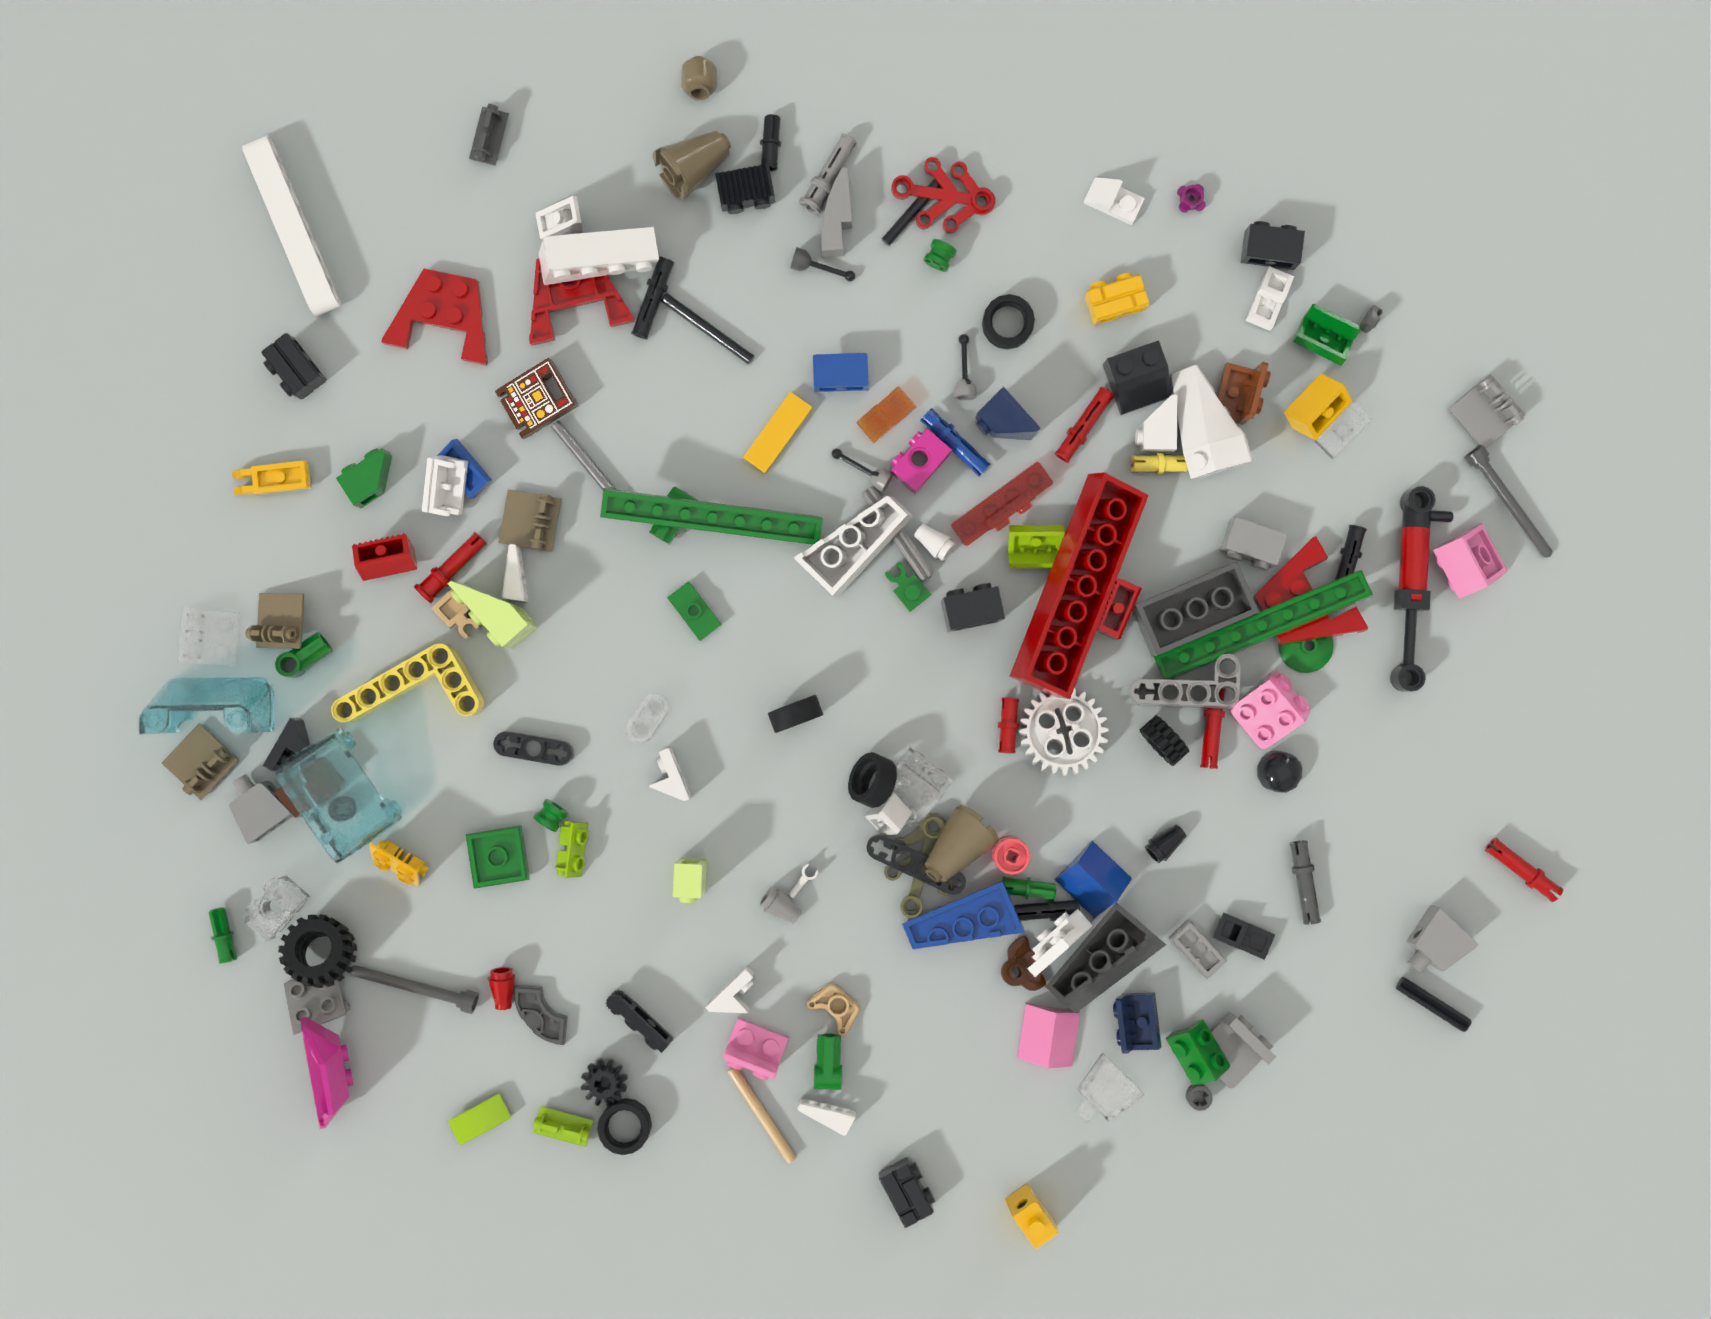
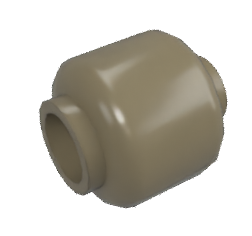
[681,56,717,100]

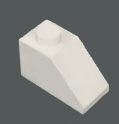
[1135,395,1177,453]

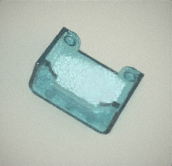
[139,677,274,734]
[275,727,402,863]

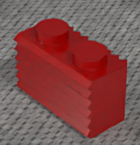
[352,533,417,581]
[1096,578,1142,640]

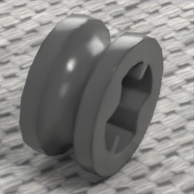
[1186,1084,1213,1111]

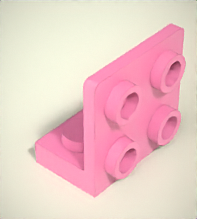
[722,1017,789,1080]

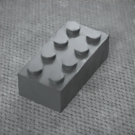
[1132,562,1259,656]

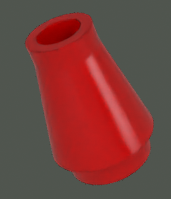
[488,967,515,1010]

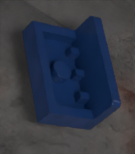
[1113,992,1162,1054]

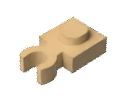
[431,590,481,639]

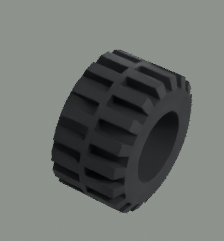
[278,914,357,988]

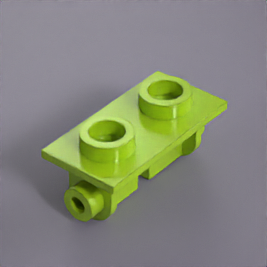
[555,820,588,878]
[533,1106,593,1147]

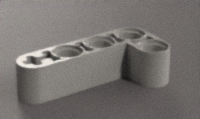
[1130,654,1241,709]

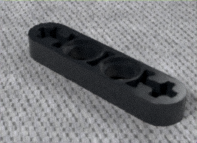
[866,834,966,895]

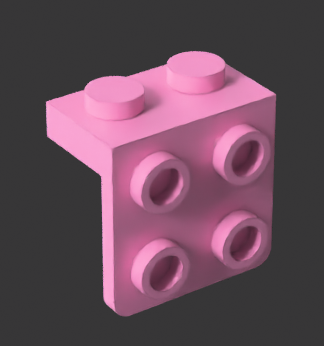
[1230,669,1311,749]

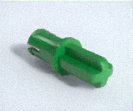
[1002,876,1056,900]
[209,907,237,964]

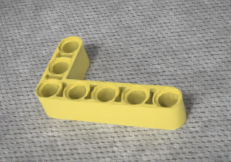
[331,644,484,722]

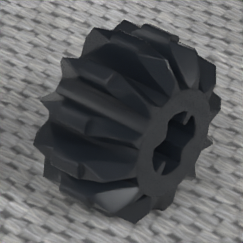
[581,1058,628,1106]

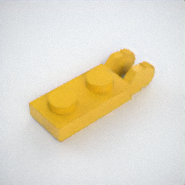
[232,460,311,495]

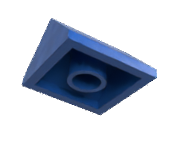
[1054,841,1132,918]

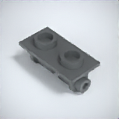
[469,104,509,166]

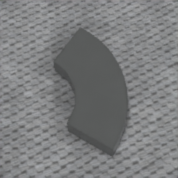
[514,985,568,1045]

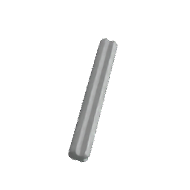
[862,486,933,581]

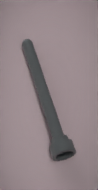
[1464,445,1553,558]
[350,965,479,1014]

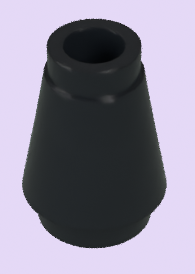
[1145,824,1187,863]

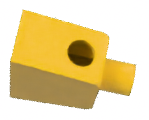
[1005,1183,1058,1249]

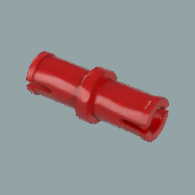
[998,698,1020,754]

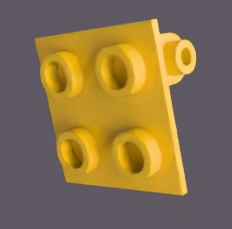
[369,840,429,887]

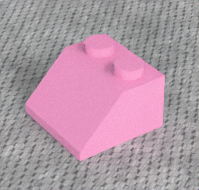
[1433,524,1507,599]

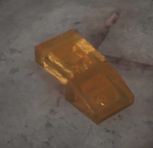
[856,386,917,443]

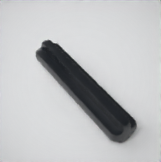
[1396,977,1472,1032]

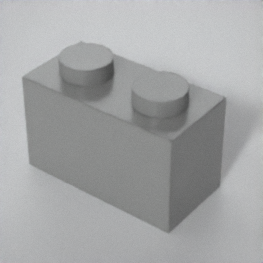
[1220,517,1288,570]

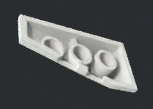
[1171,365,1253,479]

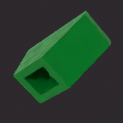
[336,448,392,508]

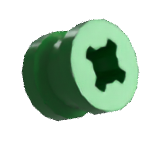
[923,239,957,272]
[533,799,568,832]

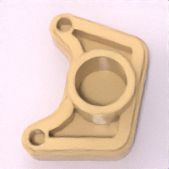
[807,983,860,1036]

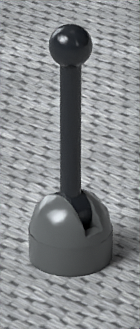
[790,247,855,282]

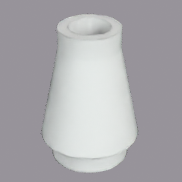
[914,524,956,561]

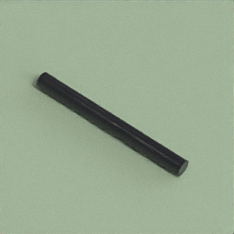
[661,293,755,365]

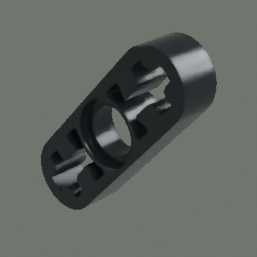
[493,731,574,766]

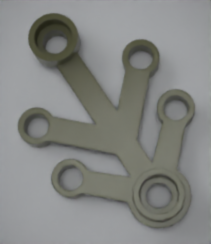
[884,813,953,918]

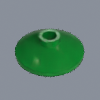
[1278,636,1333,673]

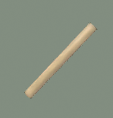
[727,1068,797,1164]

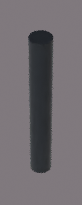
[882,178,941,246]

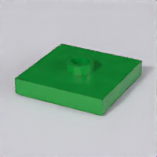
[466,825,530,889]

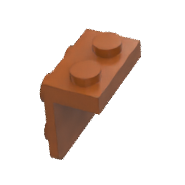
[1217,362,1271,425]

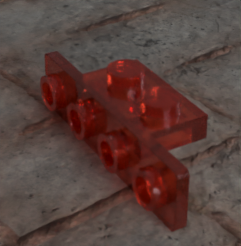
[951,462,1053,546]

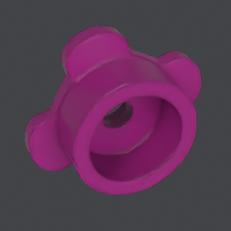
[1177,184,1206,213]

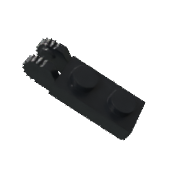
[606,990,673,1053]

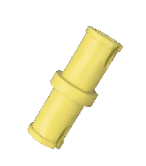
[1131,453,1188,475]

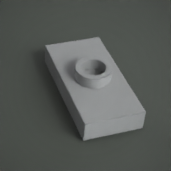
[1168,919,1227,979]

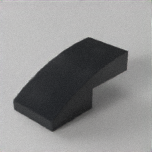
[1213,912,1275,960]

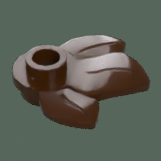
[1001,936,1049,991]

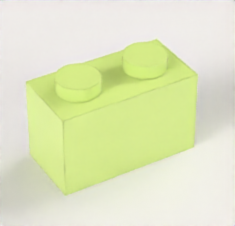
[673,858,707,903]

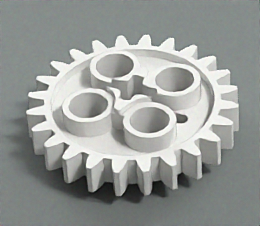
[1019,688,1109,776]

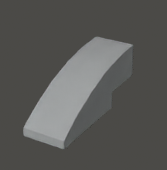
[821,167,852,258]

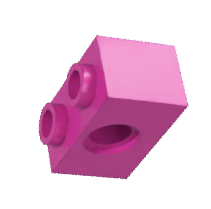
[891,429,952,494]

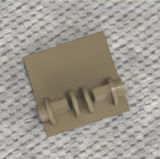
[498,489,562,552]
[245,593,304,649]
[162,723,239,800]

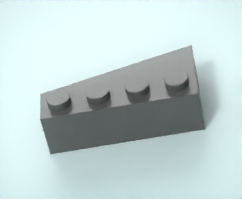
[1045,902,1166,1013]

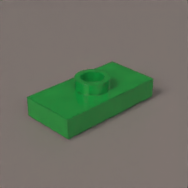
[667,581,722,641]

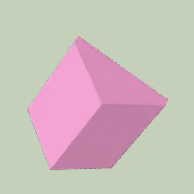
[1017,1003,1080,1068]

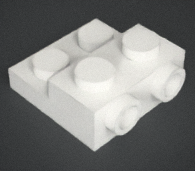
[1028,909,1093,977]

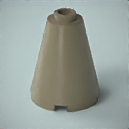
[653,131,731,200]
[925,805,999,882]

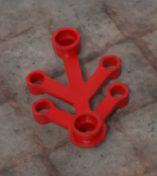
[891,157,996,234]

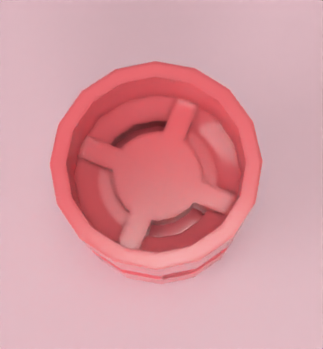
[991,836,1030,875]

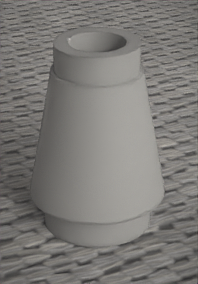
[760,887,802,924]

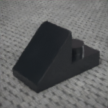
[263,718,313,771]

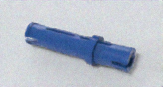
[920,408,990,477]

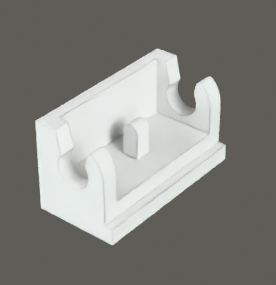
[422,455,468,516]

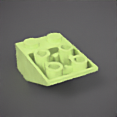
[448,581,538,648]

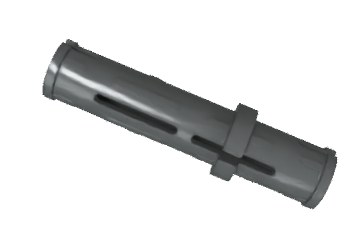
[1290,840,1321,925]

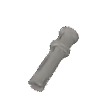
[799,134,857,215]

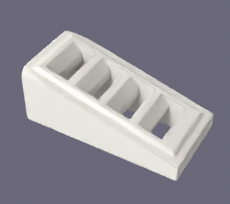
[502,544,528,602]
[797,1098,856,1136]

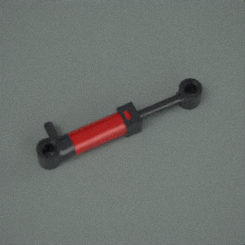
[1390,486,1454,692]

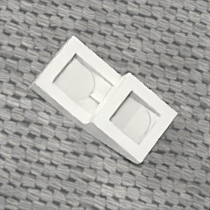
[1245,266,1294,331]

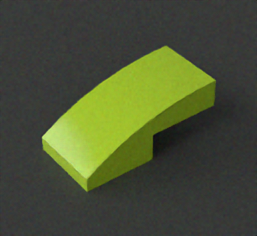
[447,1093,512,1145]

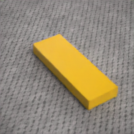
[743,392,813,474]

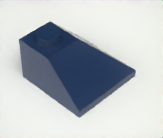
[975,387,1040,440]

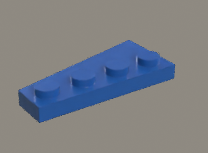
[902,881,1025,949]

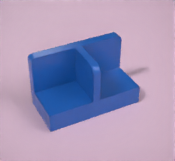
[813,353,869,392]

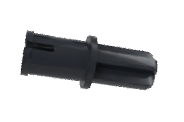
[760,114,781,171]

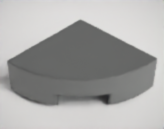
[1359,305,1383,333]

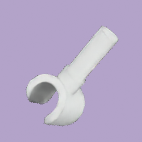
[788,864,818,898]

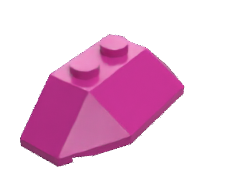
[300,1017,353,1129]

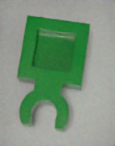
[885,562,931,612]

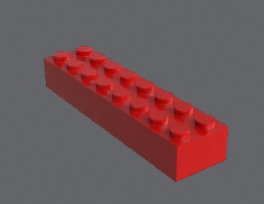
[1009,472,1149,699]

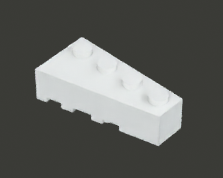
[538,227,659,285]
[794,496,913,596]

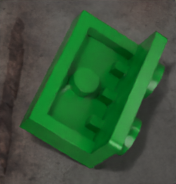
[1293,304,1361,366]
[1165,1020,1230,1086]

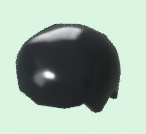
[1257,751,1303,793]

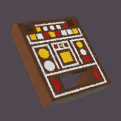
[495,358,578,439]

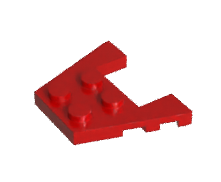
[529,258,635,346]
[381,268,488,366]
[1254,536,1368,645]

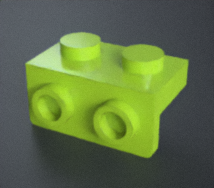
[1007,525,1065,569]

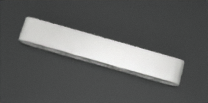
[242,135,341,317]

